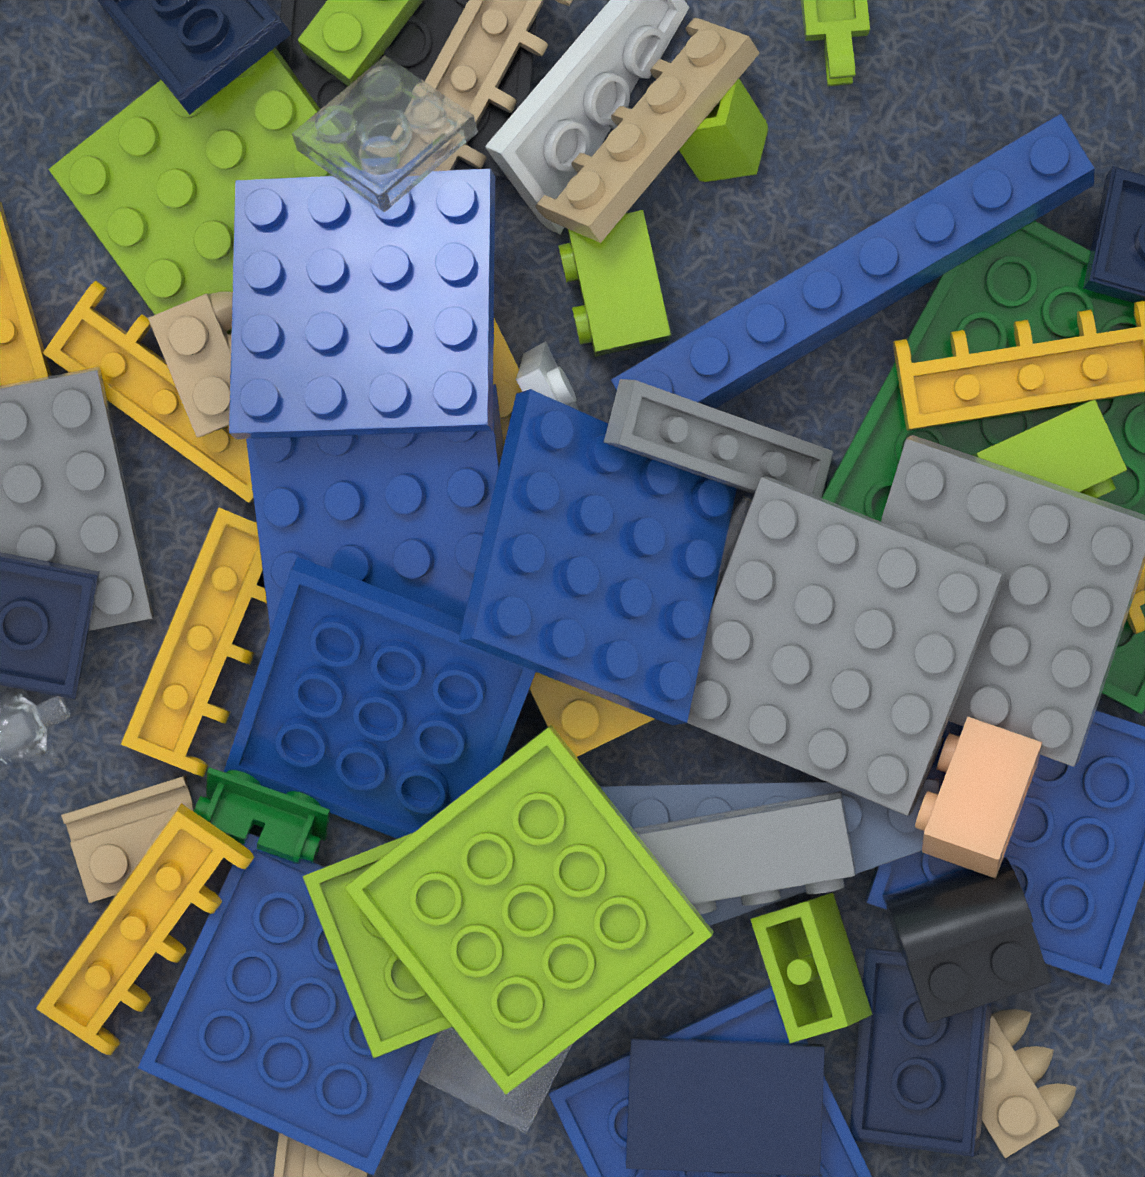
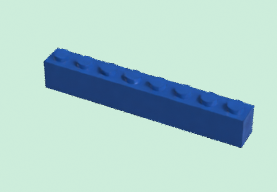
[611,114,1095,408]

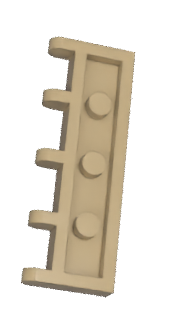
[375,0,573,174]
[535,18,760,243]

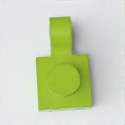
[801,0,870,86]

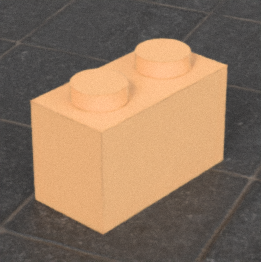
[915,716,1042,879]

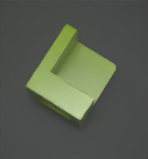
[679,79,768,182]

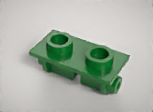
[194,767,330,864]

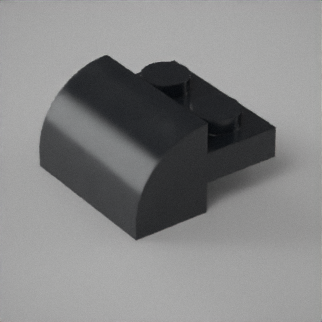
[882,857,1051,1023]

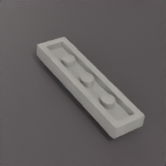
[604,379,833,497]

